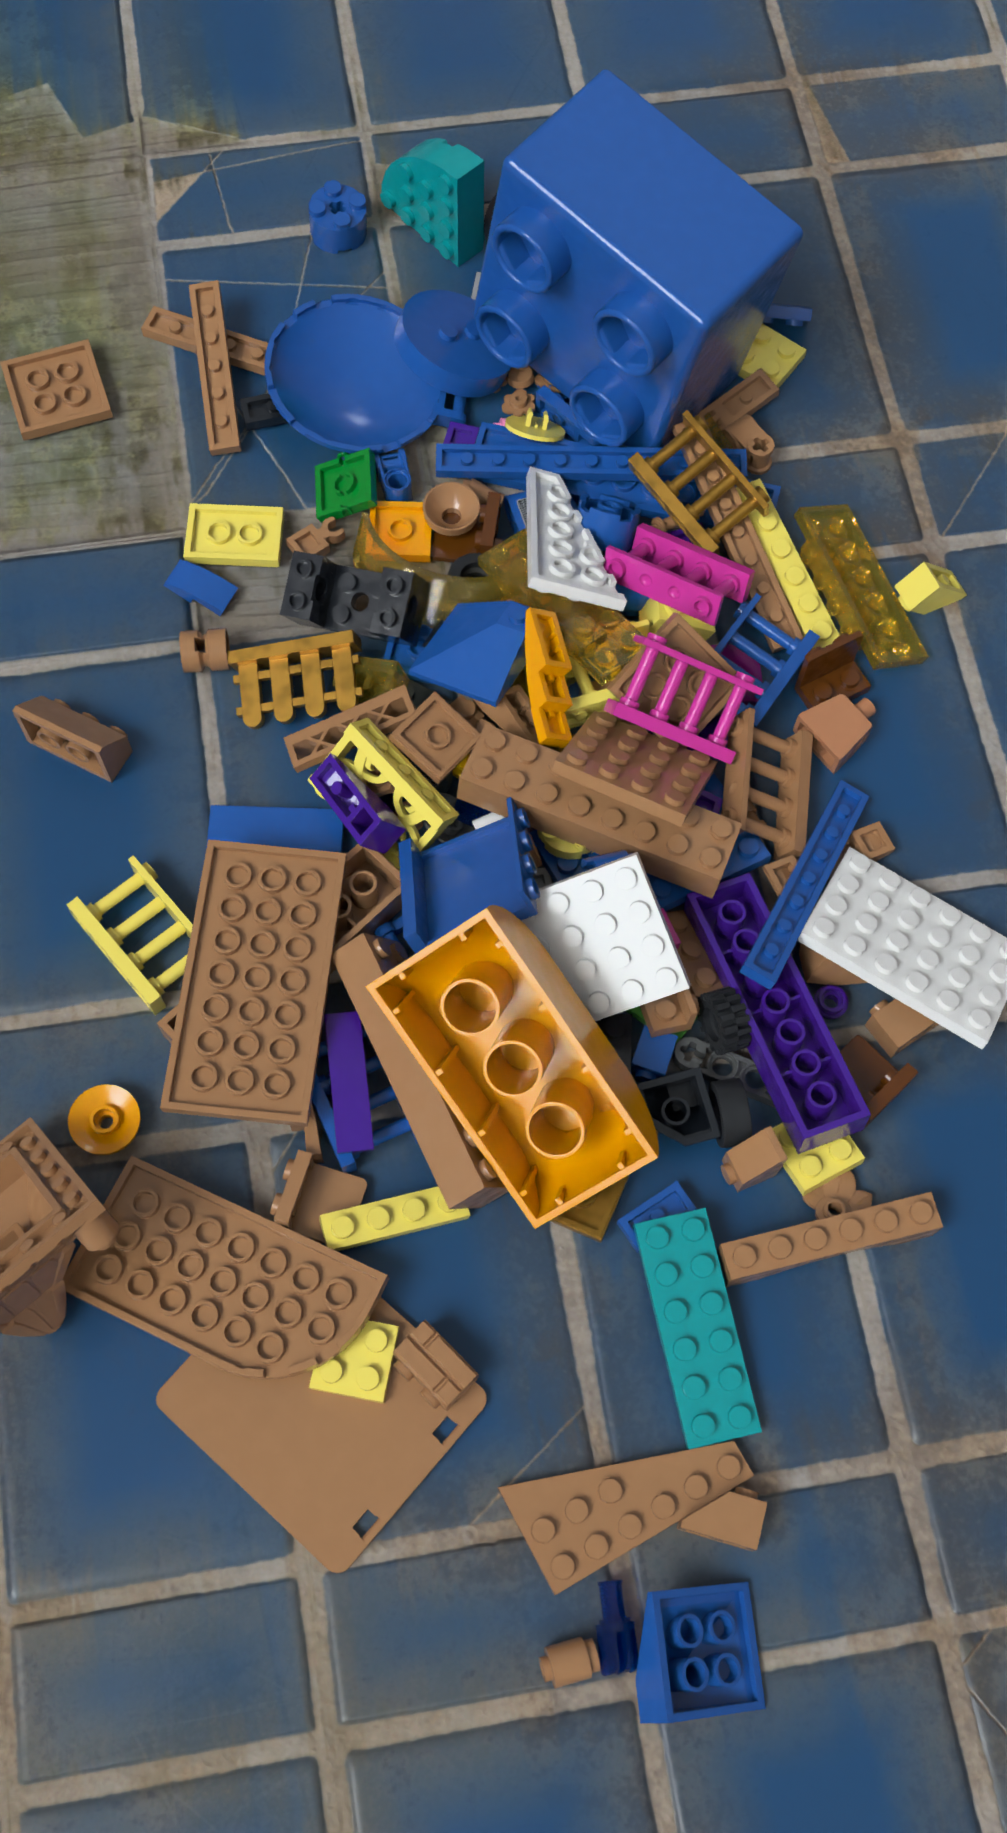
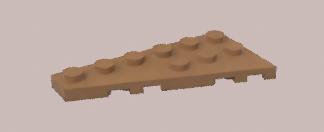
[498,1441,754,1596]

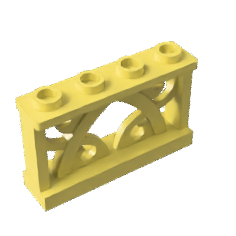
[308,718,460,871]

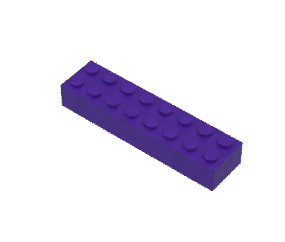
[684,873,871,1154]

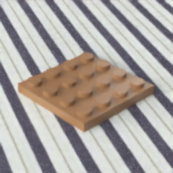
[551,710,717,827]

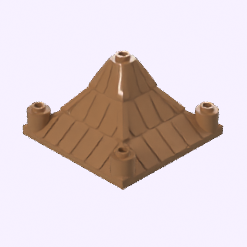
[0,1117,119,1337]

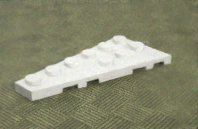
[526,467,627,612]

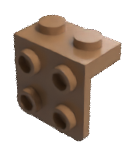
[270,1149,367,1244]

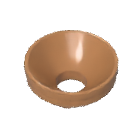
[423,482,480,536]

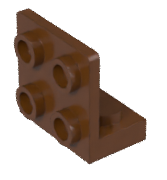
[431,492,501,563]
[794,630,871,709]
[840,1035,919,1131]

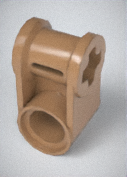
[720,414,775,475]

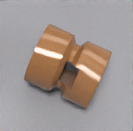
[179,628,231,673]

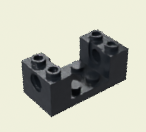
[280,551,431,647]

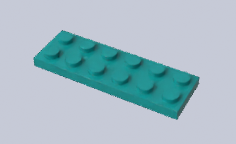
[633,1208,762,1450]

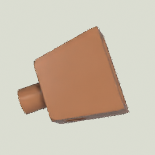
[793,694,876,774]

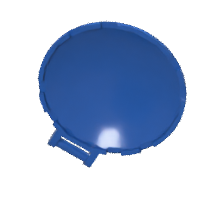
[264,294,467,454]

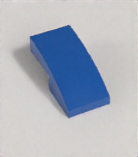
[163,559,238,616]

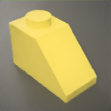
[895,562,967,615]

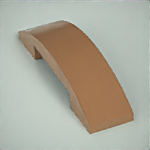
[762,821,895,896]

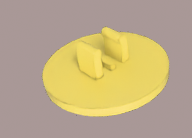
[505,408,565,442]

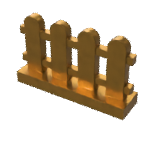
[227,630,364,729]

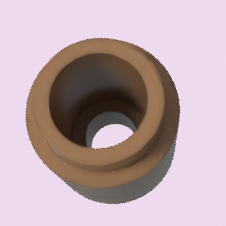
[539,1637,600,1689]

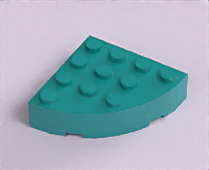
[380,138,485,267]

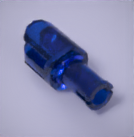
[595,1580,639,1676]

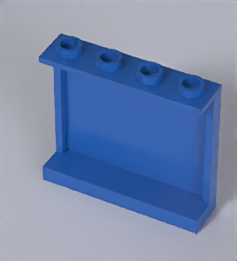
[398,797,540,954]

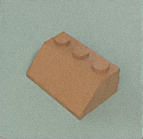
[12,695,133,783]

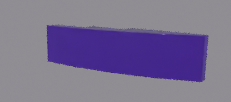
[324,1011,374,1154]

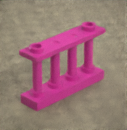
[603,523,755,626]
[603,632,764,765]

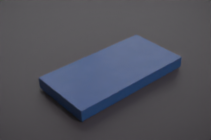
[206,805,344,853]

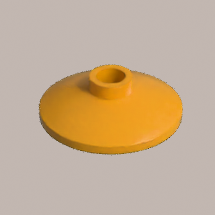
[68,1084,141,1155]

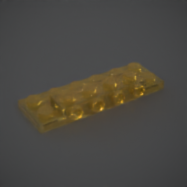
[793,504,929,670]
[478,527,645,686]

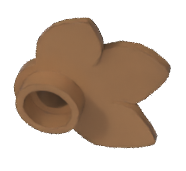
[801,1170,872,1220]

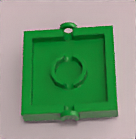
[315,448,377,523]

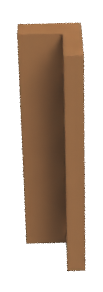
[283,684,416,773]

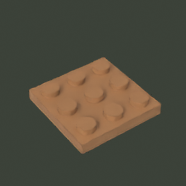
[0,339,113,441]
[606,612,736,748]

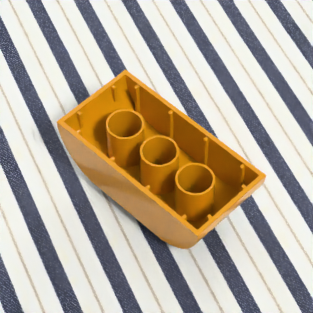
[365,905,659,1229]

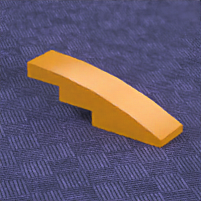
[525,607,573,748]

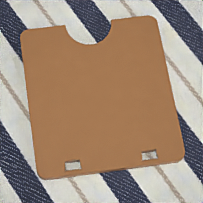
[156,1241,487,1573]

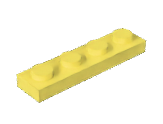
[319,1186,470,1251]

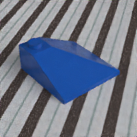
[409,601,529,707]
[635,1582,766,1723]

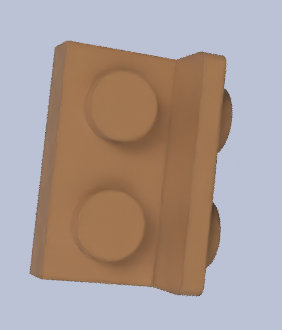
[640,965,699,1038]

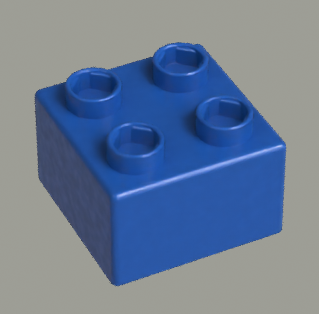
[473,69,803,448]

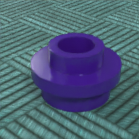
[813,985,848,1019]

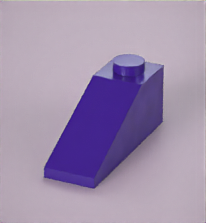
[309,753,406,854]

